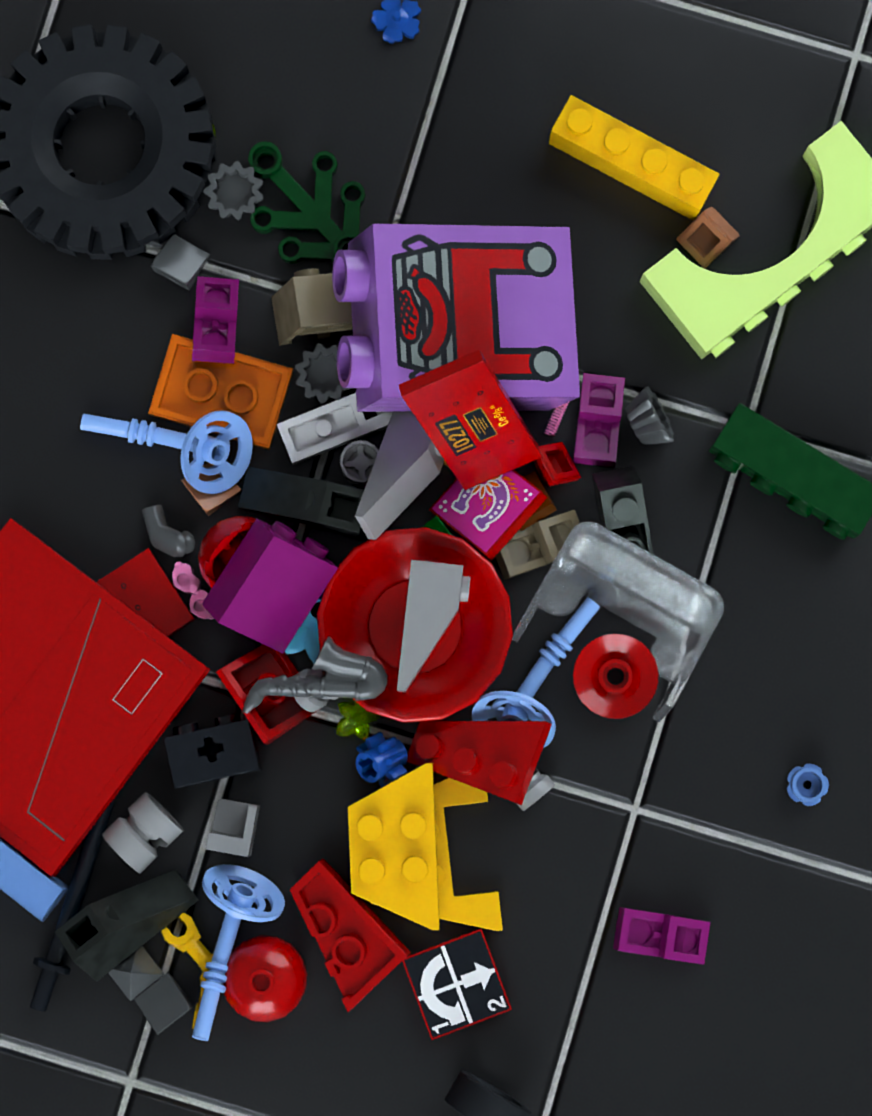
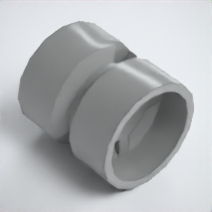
[102,792,184,873]

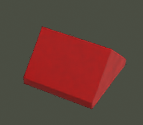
[216,644,320,745]

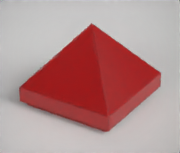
[534,442,581,486]

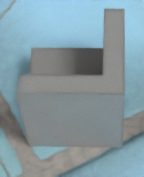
[205,799,260,857]

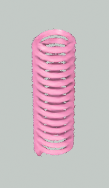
[544,402,569,436]

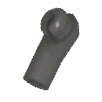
[142,505,196,557]

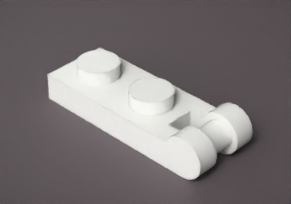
[277,393,393,465]

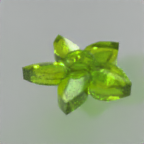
[336,702,382,741]

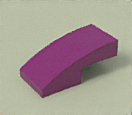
[192,276,239,364]
[573,373,625,468]
[613,907,711,965]

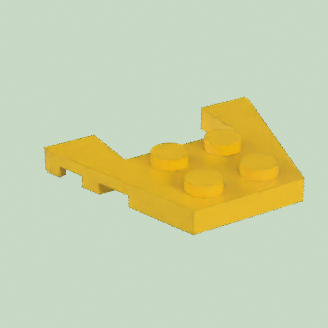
[370,778,503,931]

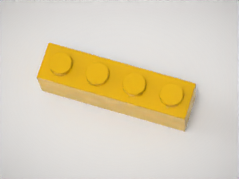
[549,95,720,221]

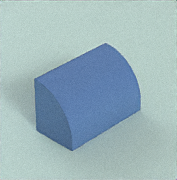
[0,837,69,922]

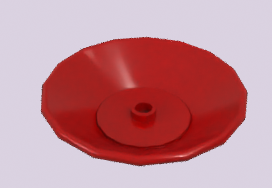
[317,527,513,723]

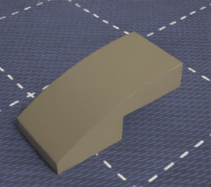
[495,509,590,580]

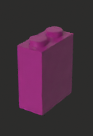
[202,518,338,653]

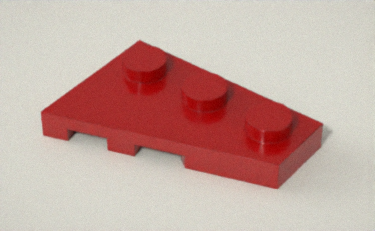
[407,721,552,805]
[290,858,411,1012]

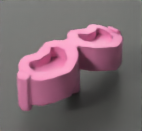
[172,561,214,620]

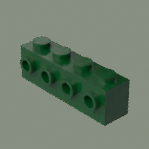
[709,402,872,540]

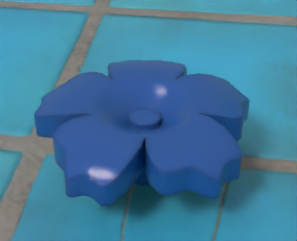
[371,0,421,44]

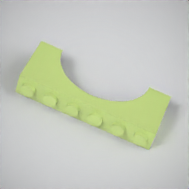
[640,121,872,360]

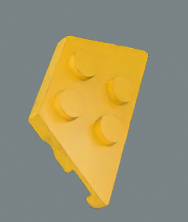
[348,763,440,931]

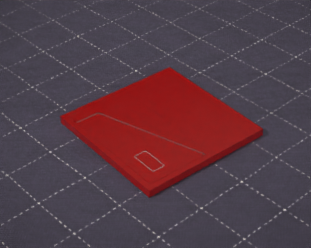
[0,518,211,877]

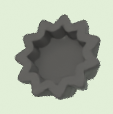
[203,161,263,221]
[295,343,352,404]
[625,386,674,445]

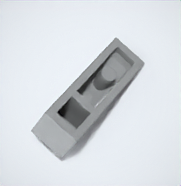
[355,411,444,540]
[397,560,471,692]

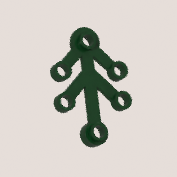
[248,141,366,264]

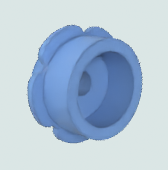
[787,764,829,806]

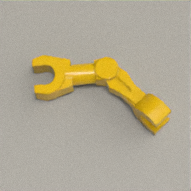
[161,913,213,1029]

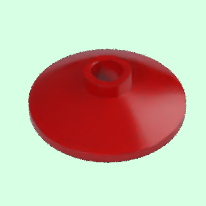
[573,634,659,719]

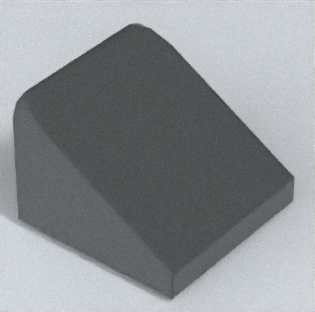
[150,234,210,291]
[134,972,195,1035]

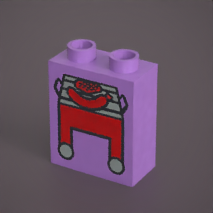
[332,224,580,412]

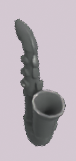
[242,636,388,714]

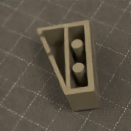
[271,268,353,346]

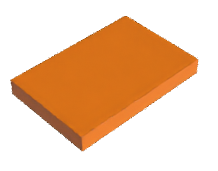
[148,334,294,450]

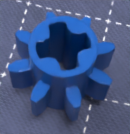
[355,732,408,788]

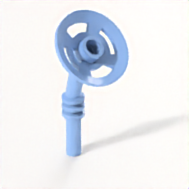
[80,410,253,494]
[472,596,600,748]
[192,864,285,1041]

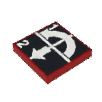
[402,928,512,1040]

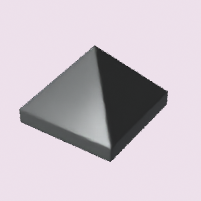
[109,945,164,1001]

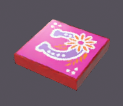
[429,470,547,561]

